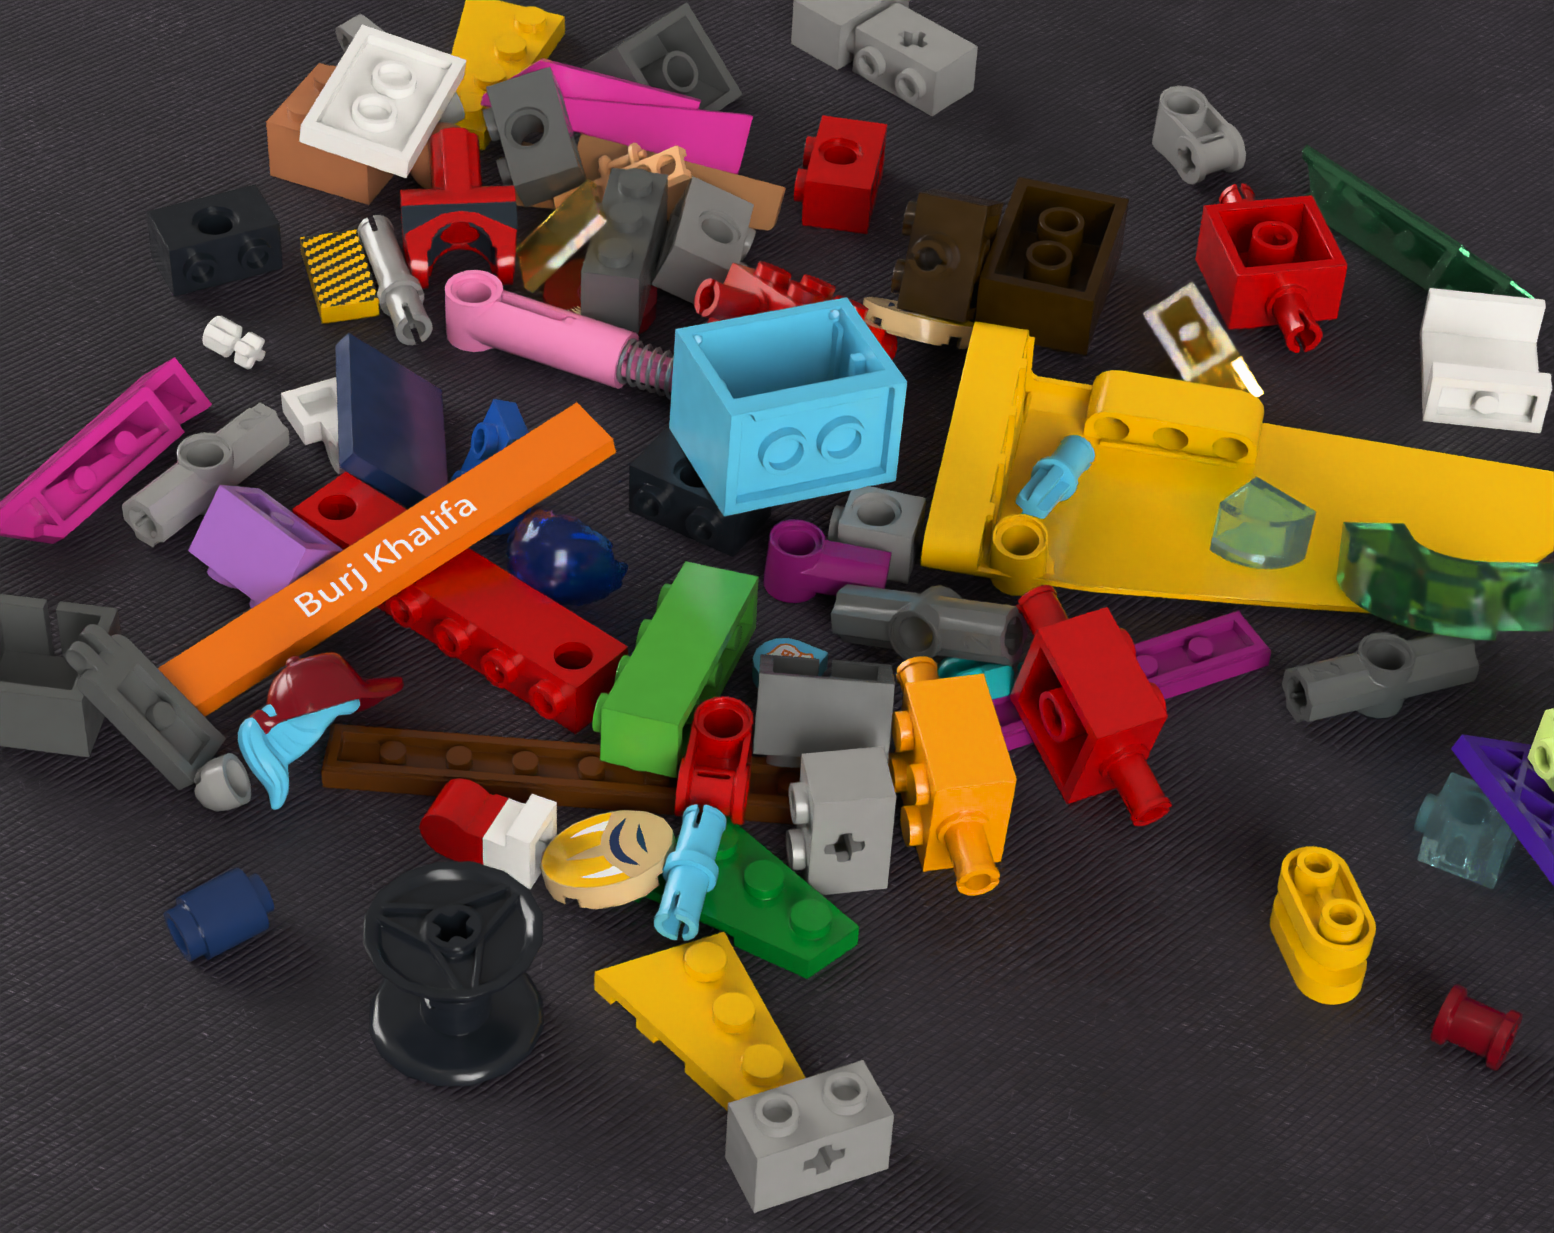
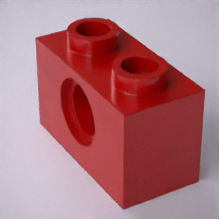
[794,115,887,234]

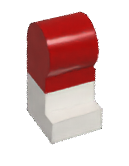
[419,778,557,890]

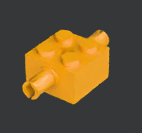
[888,656,1017,896]

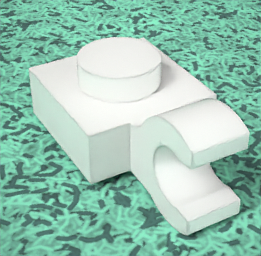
[281,377,347,474]

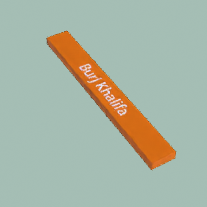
[158,402,616,717]

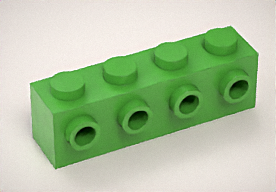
[592,561,759,778]

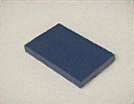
[335,333,448,508]

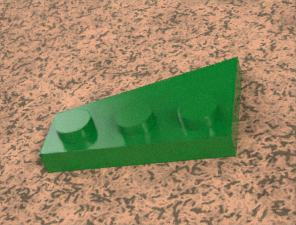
[634,816,859,979]

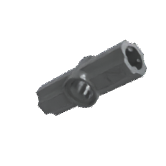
[830,584,1028,666]
[1282,628,1480,723]

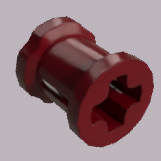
[1430,984,1523,1071]

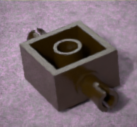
[891,189,1004,323]

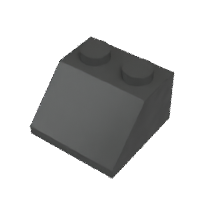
[582,2,743,111]

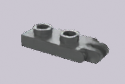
[65,624,226,790]

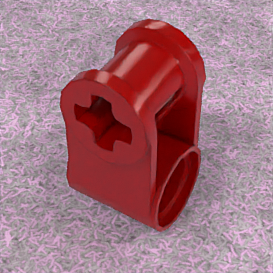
[675,696,754,825]

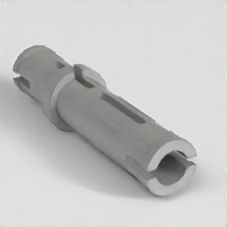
[357,215,433,345]

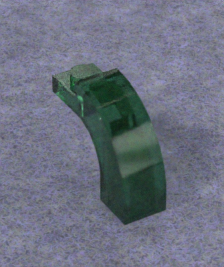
[1336,522,1554,641]

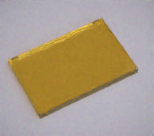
[517,179,607,293]

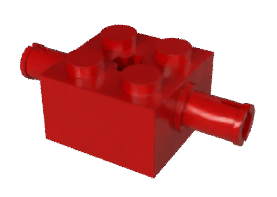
[1195,183,1348,353]
[694,261,897,360]
[1010,585,1172,827]

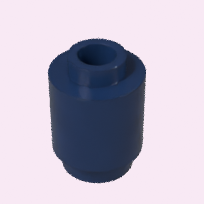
[164,867,274,962]

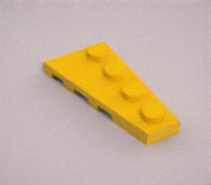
[451,0,565,150]

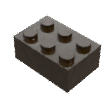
[975,177,1129,355]

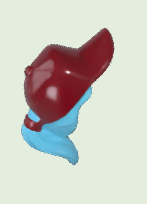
[238,652,404,810]

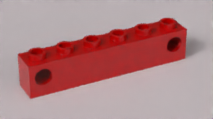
[293,472,628,734]

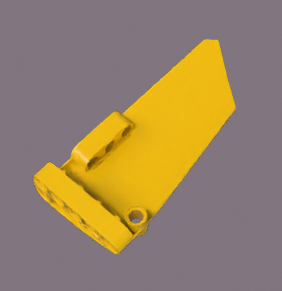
[921,321,1554,619]

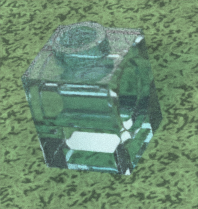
[1414,772,1517,890]

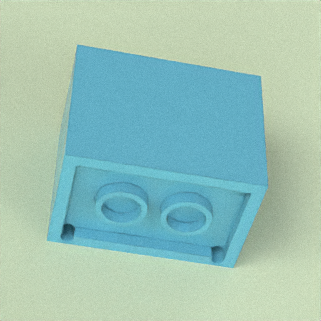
[669,297,907,516]

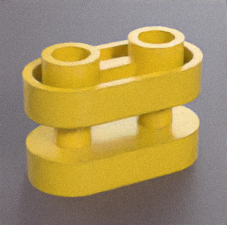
[1270,846,1376,1005]

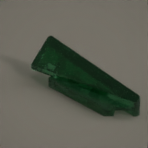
[1302,144,1534,299]

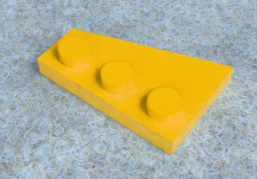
[594,932,806,1111]

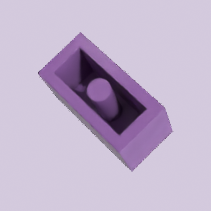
[188,485,343,608]

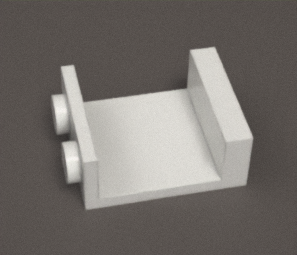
[1420,288,1552,433]

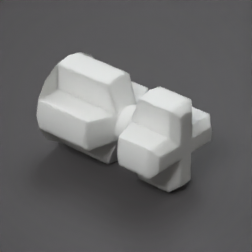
[202,316,265,369]

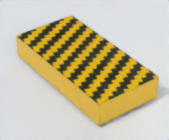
[300,230,379,324]

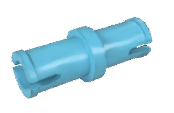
[654,804,727,941]

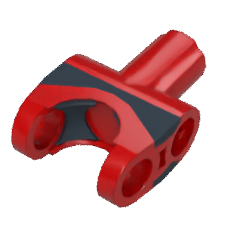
[400,127,518,288]

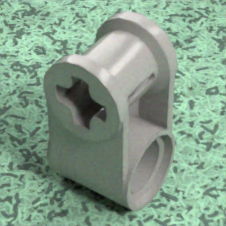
[1152,86,1246,185]

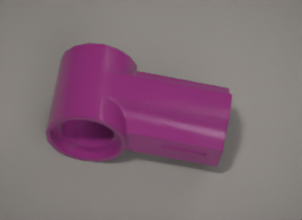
[764,519,892,603]

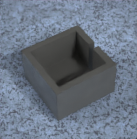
[0,594,121,757]
[753,654,895,768]

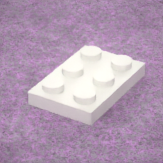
[299,25,466,178]

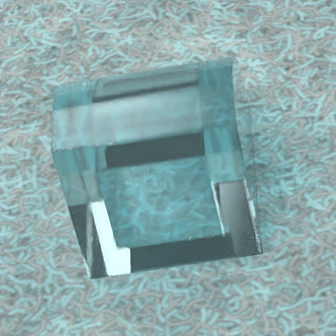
[1209,476,1316,569]

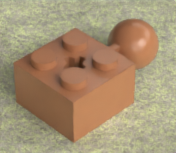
[266,63,461,205]

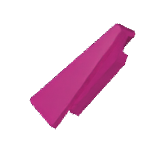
[481,58,753,175]
[0,357,212,544]

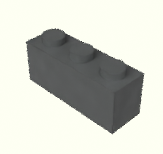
[581,168,668,334]

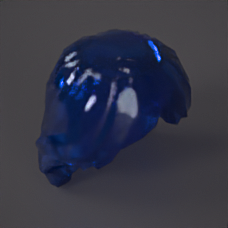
[505,508,628,606]

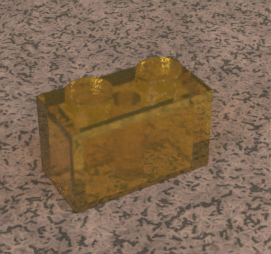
[1143,281,1264,398]

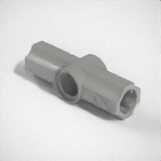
[122,402,289,547]

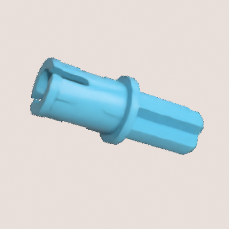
[1015,435,1095,519]

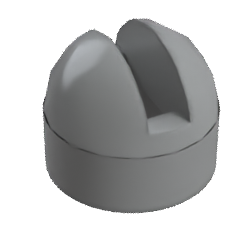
[194,753,251,812]

